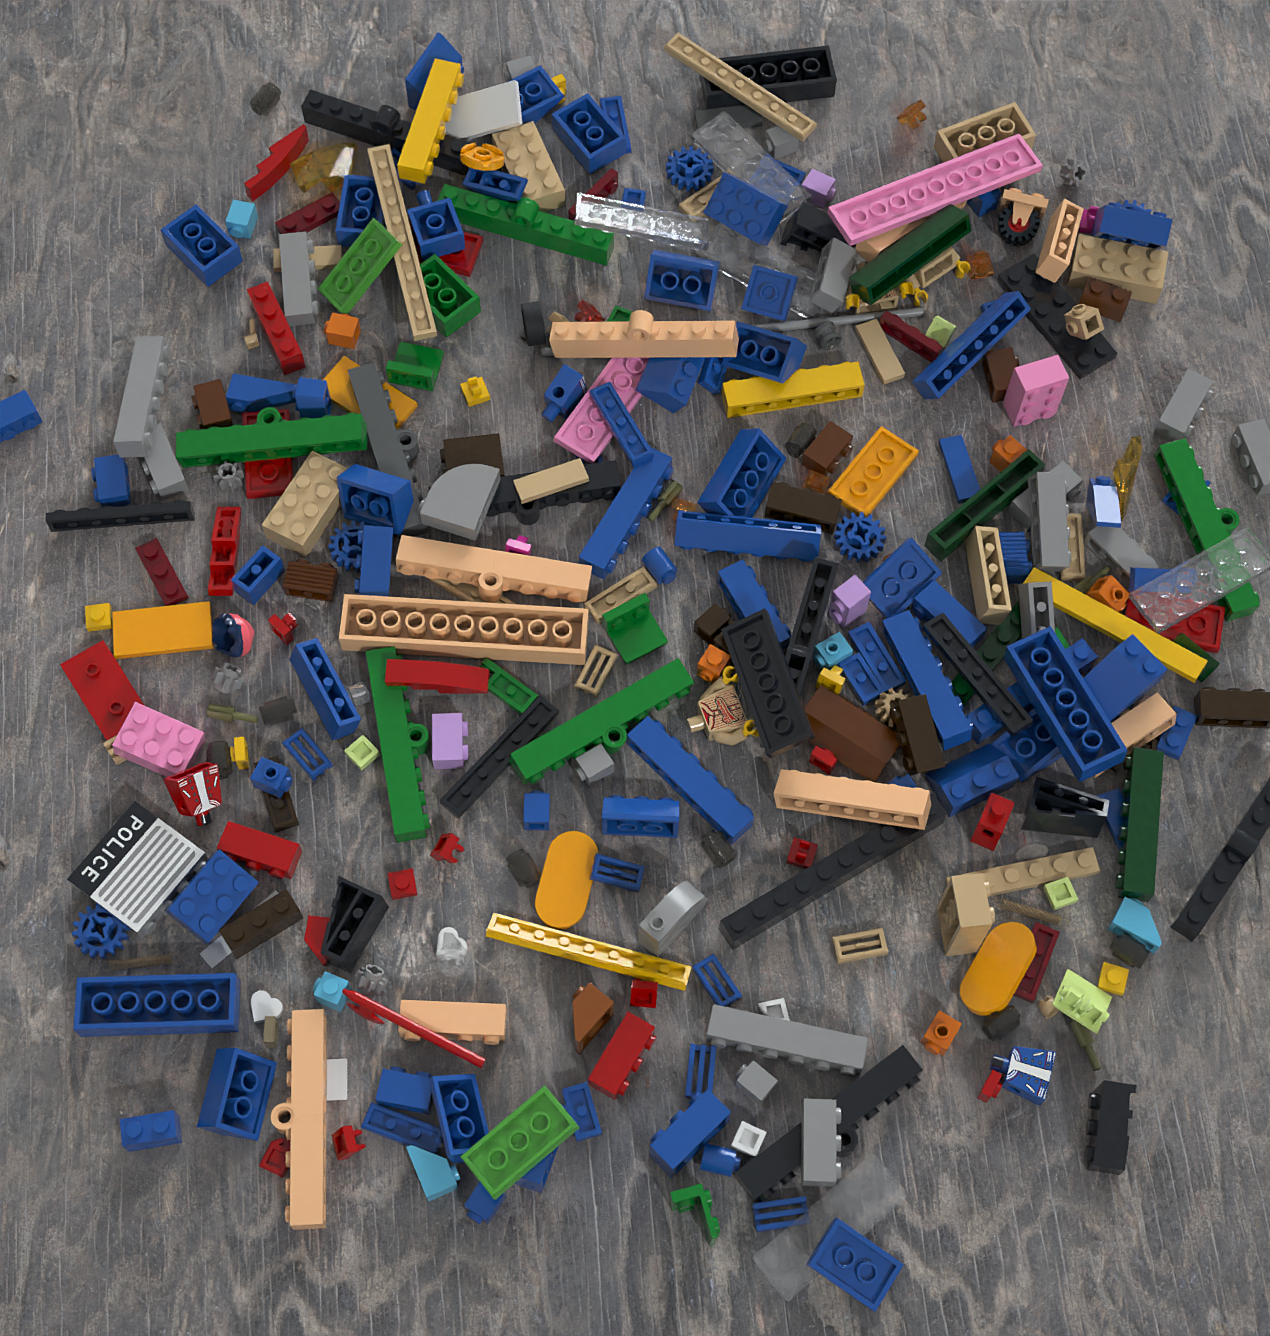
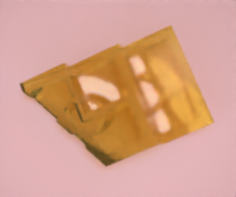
[290,142,358,193]
[1113,436,1142,522]

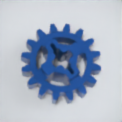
[666,146,714,192]
[834,512,886,563]
[328,520,372,572]
[72,903,131,960]

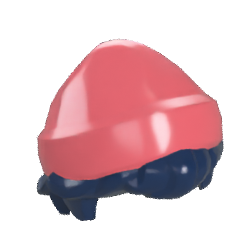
[212,613,255,657]

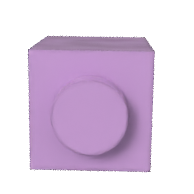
[800,169,837,209]

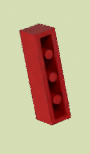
[246,281,305,376]

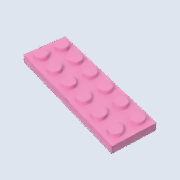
[553,357,649,464]

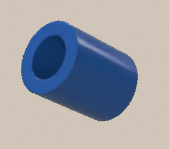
[642,547,678,585]
[700,1143,741,1177]

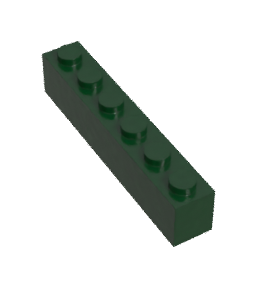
[849,204,971,306]
[924,449,1046,562]
[1114,747,1164,902]

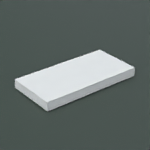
[445,80,522,141]

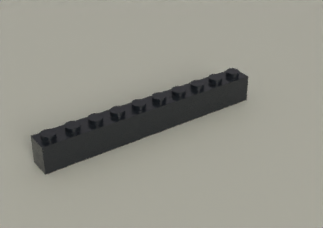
[719,793,948,950]

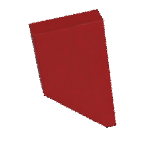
[304,915,330,967]
[259,1137,291,1178]

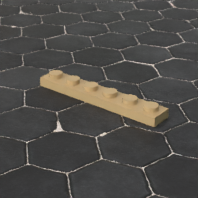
[945,847,1100,896]

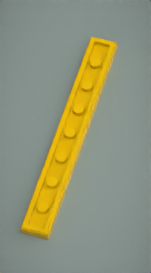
[1023,567,1208,683]
[486,913,692,991]

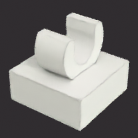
[731,1121,767,1158]

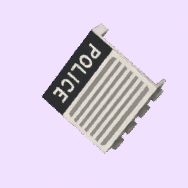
[67,801,208,939]

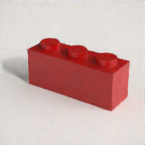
[216,821,302,880]
[588,1012,657,1100]

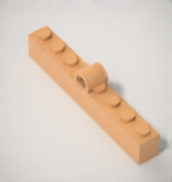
[549,310,739,358]
[396,535,592,603]
[271,1009,327,1230]

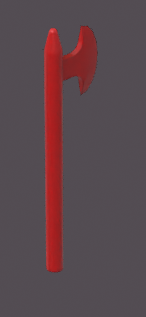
[342,989,486,1068]

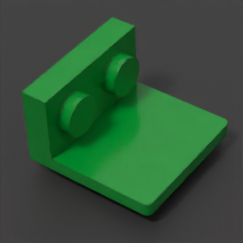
[386,342,444,392]
[602,593,668,664]
[669,1183,721,1246]

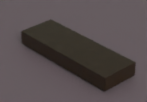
[254,755,299,833]

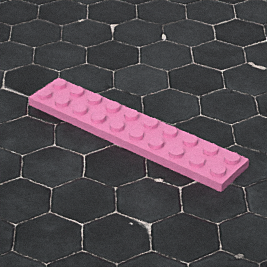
[827,134,1043,246]

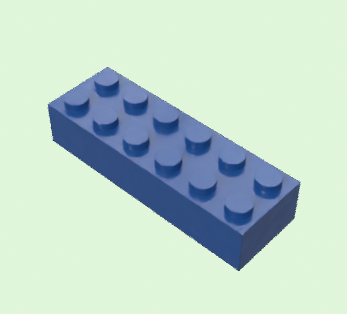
[1004,626,1128,782]
[73,973,241,1037]

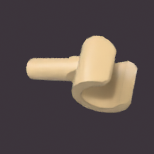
[244,319,259,350]

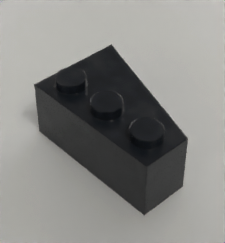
[780,202,856,251]
[1021,777,1110,838]
[320,876,389,973]
[1084,1080,1137,1175]

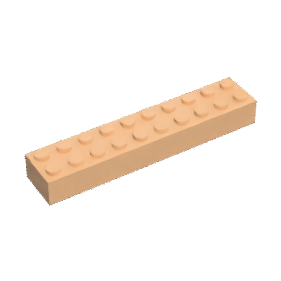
[339,594,589,665]

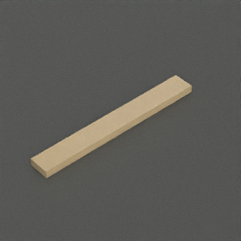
[664,33,817,142]

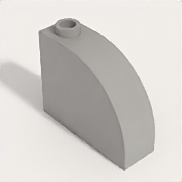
[418,464,500,541]
[638,881,708,957]

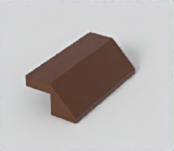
[804,684,900,783]

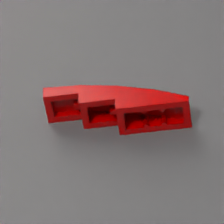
[244,124,309,202]
[208,507,241,596]
[385,659,490,694]

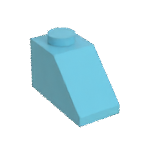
[1107,897,1162,954]
[406,1145,460,1202]

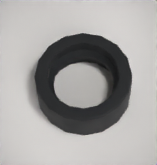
[521,301,546,347]

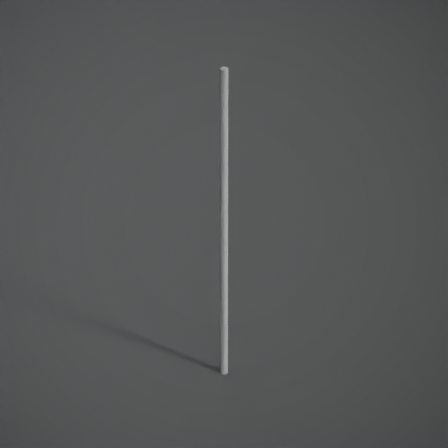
[541,307,925,357]

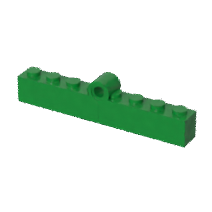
[437,184,614,266]
[176,407,367,468]
[1154,438,1260,622]
[366,646,430,843]
[508,658,694,785]

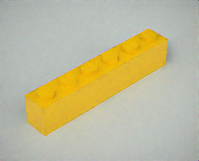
[397,59,464,184]
[721,361,865,418]

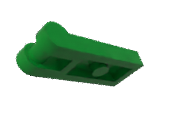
[480,658,538,715]

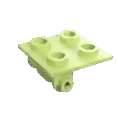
[1052,969,1112,1034]

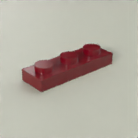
[568,168,619,223]
[275,192,340,234]
[880,310,943,363]
[135,538,189,606]
[1013,922,1060,1003]

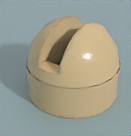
[1038,996,1059,1019]

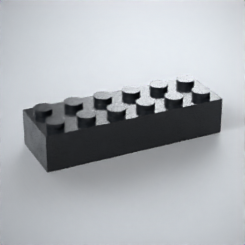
[699,45,837,109]

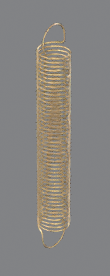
[995,899,1069,925]
[102,954,179,971]

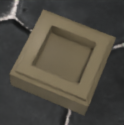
[263,1016,279,1048]

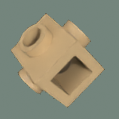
[1064,304,1104,340]

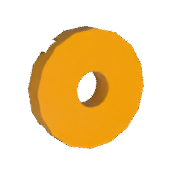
[460,143,505,171]

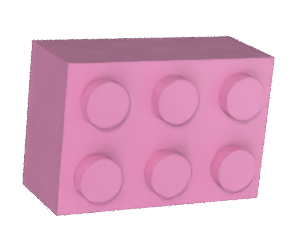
[1003,355,1069,427]
[112,702,205,777]

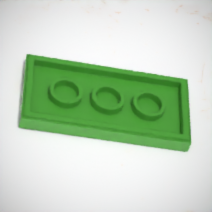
[318,218,403,314]
[460,1085,580,1200]

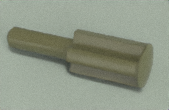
[648,480,683,521]
[1073,565,1111,595]
[207,703,258,723]
[1070,1020,1101,1071]

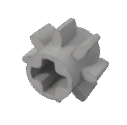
[1059,158,1087,187]
[213,461,244,492]
[211,663,244,694]
[353,964,388,997]

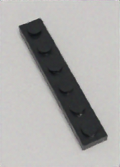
[46,500,195,532]
[923,613,1033,737]
[439,695,559,819]

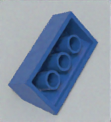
[697,428,787,518]

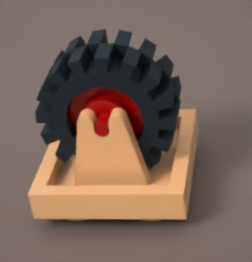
[998,188,1049,246]

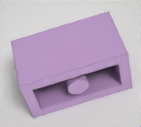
[828,575,871,629]
[432,713,469,769]

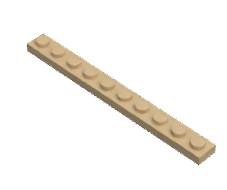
[367,144,437,341]

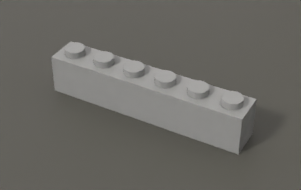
[113,336,171,458]
[706,1004,868,1076]

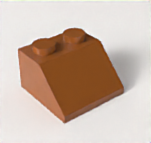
[572,982,614,1054]

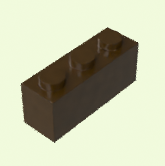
[764,482,842,535]
[1194,687,1270,729]
[889,694,945,776]
[219,889,303,960]

